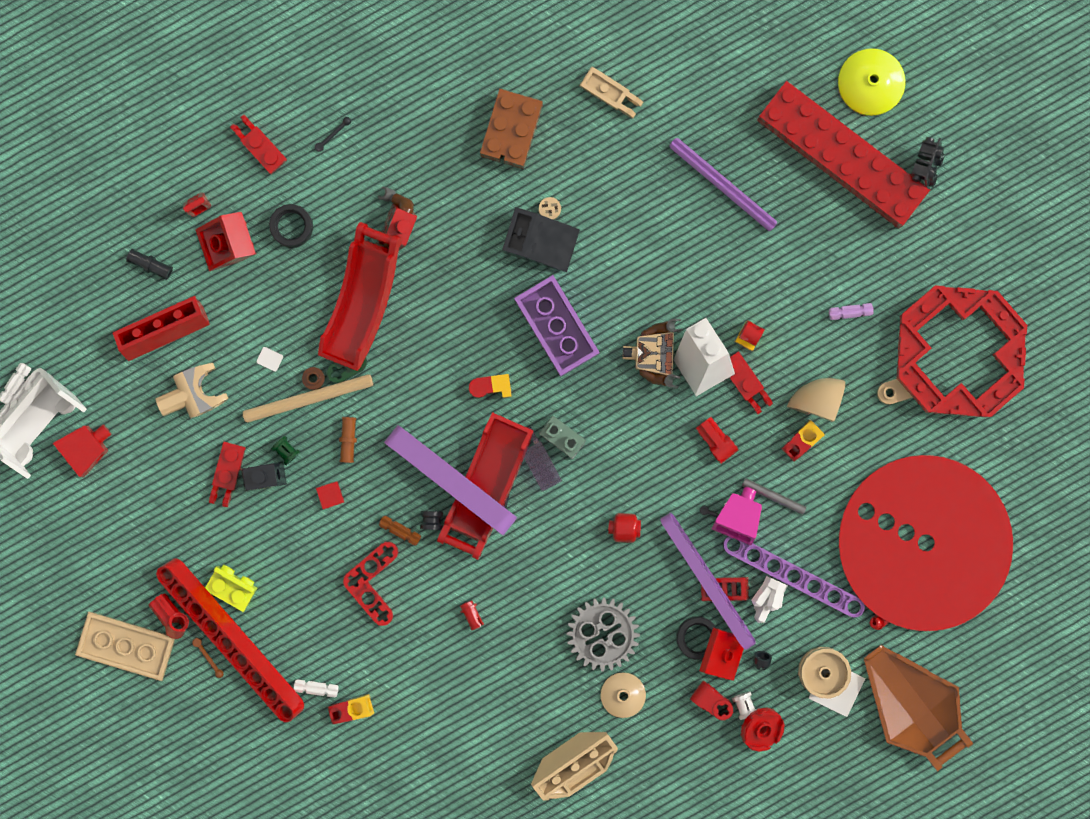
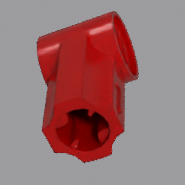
[695,417,739,464]
[148,593,189,639]

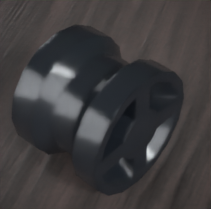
[420,511,443,530]

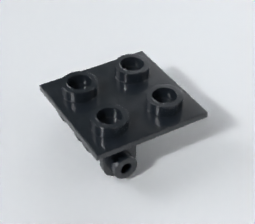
[911,137,945,189]

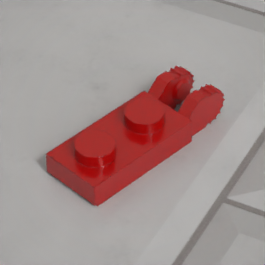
[230,114,287,175]
[729,351,773,415]
[209,441,246,508]

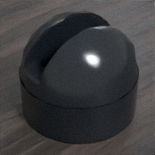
[753,651,772,670]

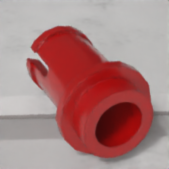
[460,600,484,631]

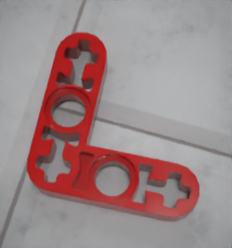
[343,542,399,626]

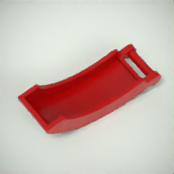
[318,222,402,371]
[437,412,534,560]

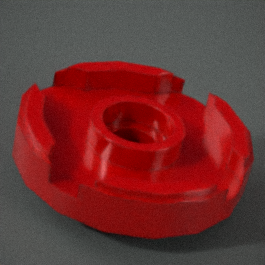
[741,707,785,752]

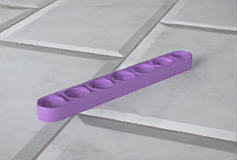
[660,513,756,650]
[723,536,865,617]

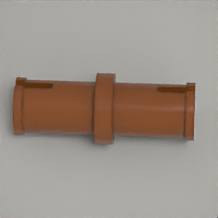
[339,417,357,463]

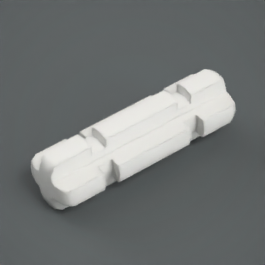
[0,363,31,404]
[294,680,338,698]

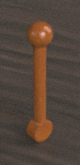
[192,638,224,678]

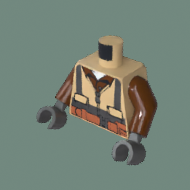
[623,319,682,389]

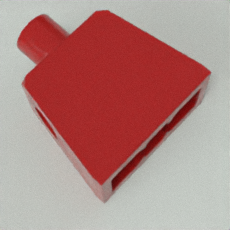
[53,424,112,477]

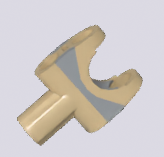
[155,363,228,418]

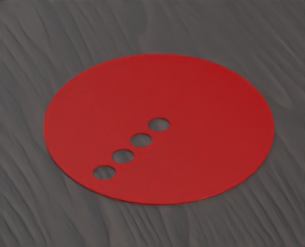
[839,455,1013,631]

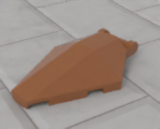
[864,645,973,772]

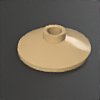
[601,672,646,718]

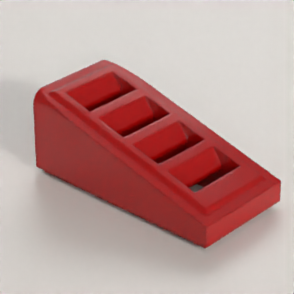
[183,192,211,217]
[701,577,749,601]

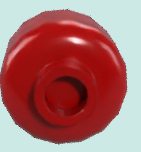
[608,513,641,543]

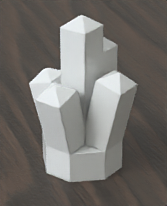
[751,576,787,623]

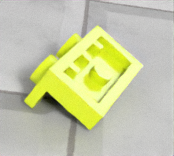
[205,565,257,612]

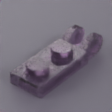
[524,427,562,492]

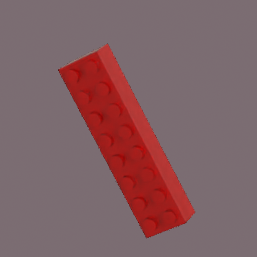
[757,81,930,229]

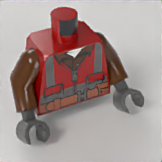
[364,186,417,251]

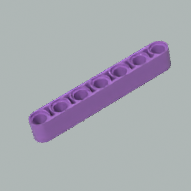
[384,425,517,536]

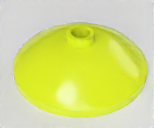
[838,49,905,116]

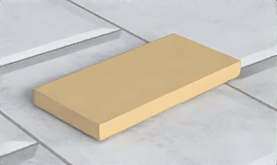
[75,612,175,681]

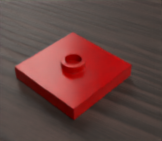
[699,628,744,681]

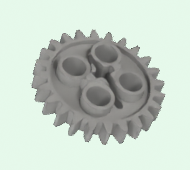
[567,597,640,671]

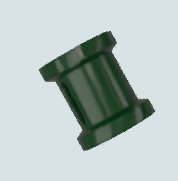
[271,436,300,466]

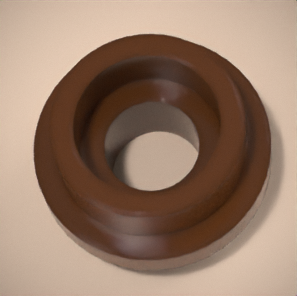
[302,367,325,390]

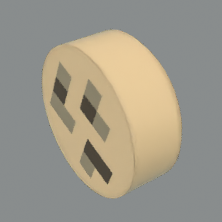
[539,197,561,220]

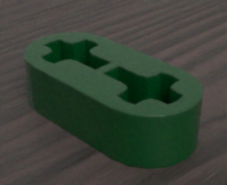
[327,358,368,383]

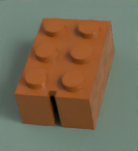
[480,89,543,170]

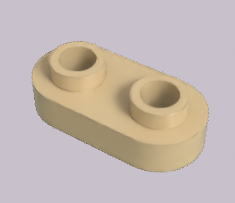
[877,379,913,404]

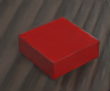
[316,481,345,510]

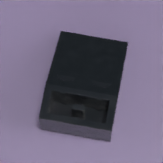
[502,207,580,272]

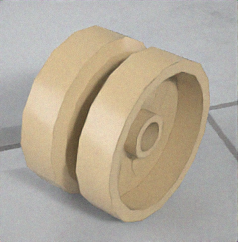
[798,647,851,699]

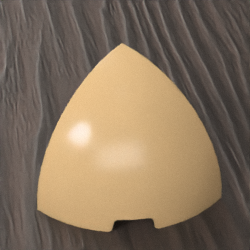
[787,378,845,422]

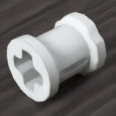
[732,691,757,720]

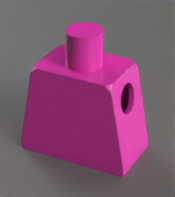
[712,487,762,545]

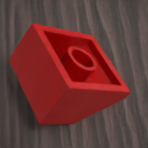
[195,212,256,272]

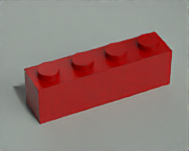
[113,296,210,361]

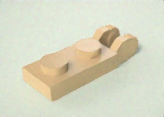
[580,67,643,118]

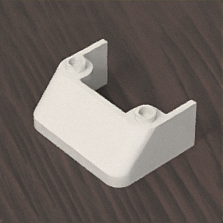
[0,368,87,479]

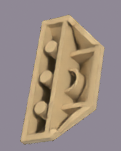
[531,732,618,801]

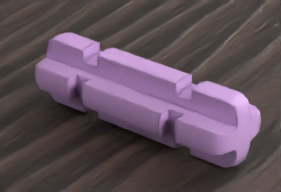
[829,303,873,320]

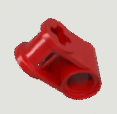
[690,681,733,720]

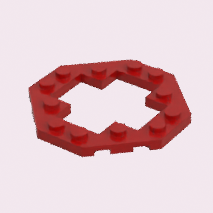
[897,285,1027,418]

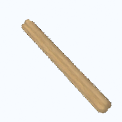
[243,375,373,423]

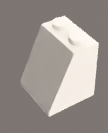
[673,318,735,396]

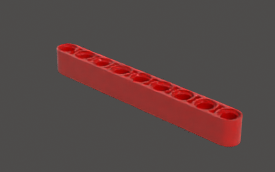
[156,558,304,722]

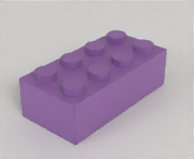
[514,275,600,377]

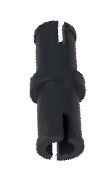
[126,249,173,280]

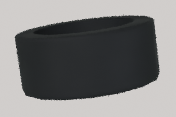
[269,204,313,248]
[676,616,717,660]

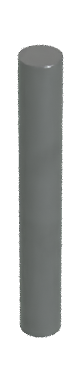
[742,478,807,515]

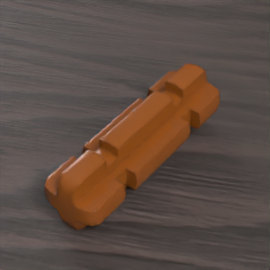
[379,516,421,546]

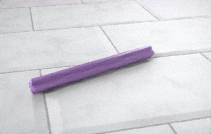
[669,138,777,231]

